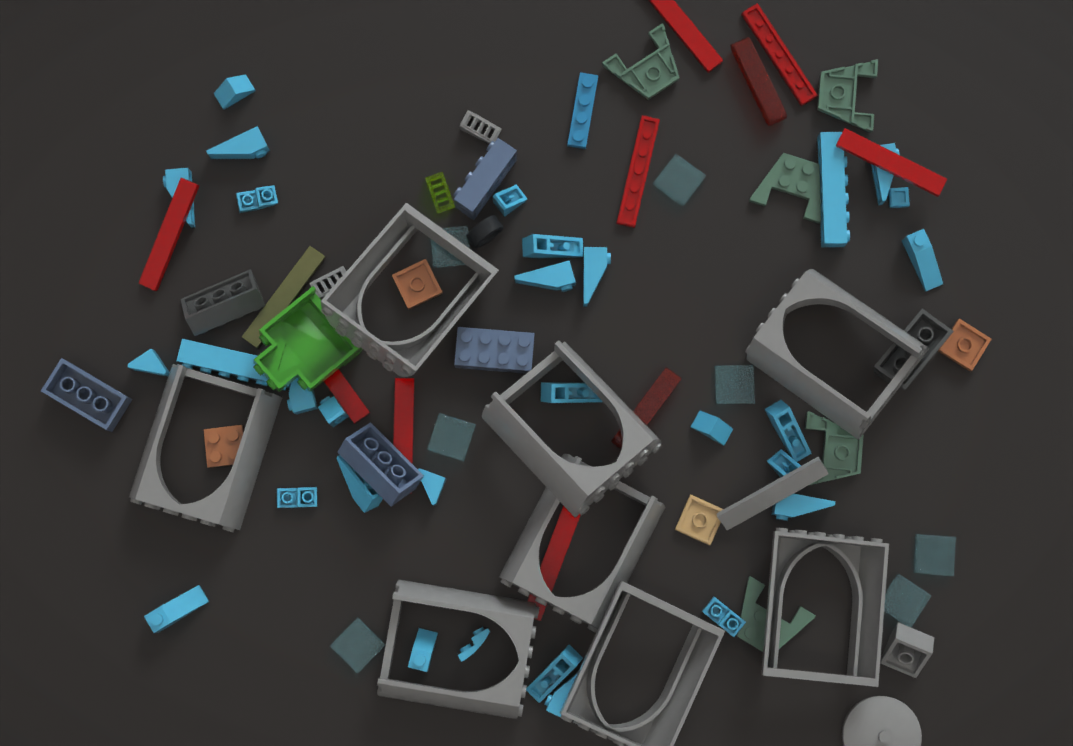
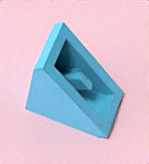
[214,74,256,110]
[493,184,527,217]
[128,349,170,377]
[691,411,733,446]
[767,449,801,478]
[418,468,446,506]

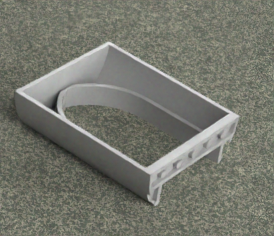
[321,203,499,377]
[745,269,929,440]
[482,341,662,517]
[129,364,282,533]
[499,454,666,633]
[761,528,889,687]
[377,580,540,719]
[560,581,725,746]

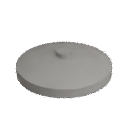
[842,696,922,746]

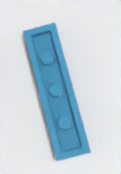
[567,72,598,149]

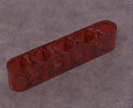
[730,37,787,126]
[611,367,682,450]

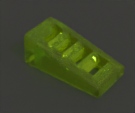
[425,171,455,214]

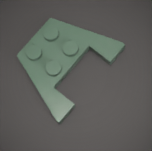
[602,23,680,100]
[817,60,878,132]
[749,153,821,224]
[805,411,864,486]
[736,576,816,652]

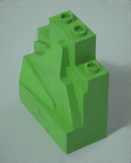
[253,286,363,392]

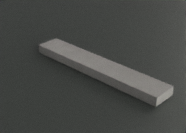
[717,457,829,530]

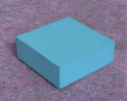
[888,187,910,208]

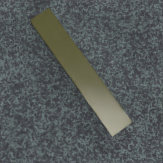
[242,246,326,349]

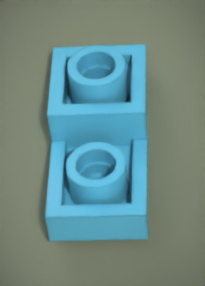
[236,185,278,213]
[276,487,317,508]
[702,596,746,637]
[458,627,490,662]

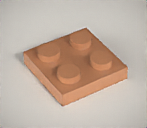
[392,259,443,310]
[938,318,992,372]
[204,425,244,468]

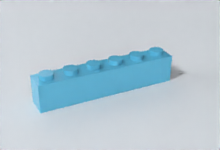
[817,132,850,247]
[176,339,291,391]

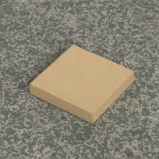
[675,494,724,546]

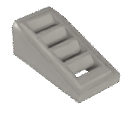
[460,110,502,144]
[309,266,346,300]

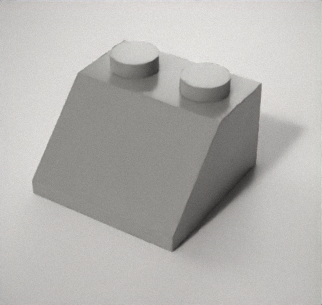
[880,622,934,678]

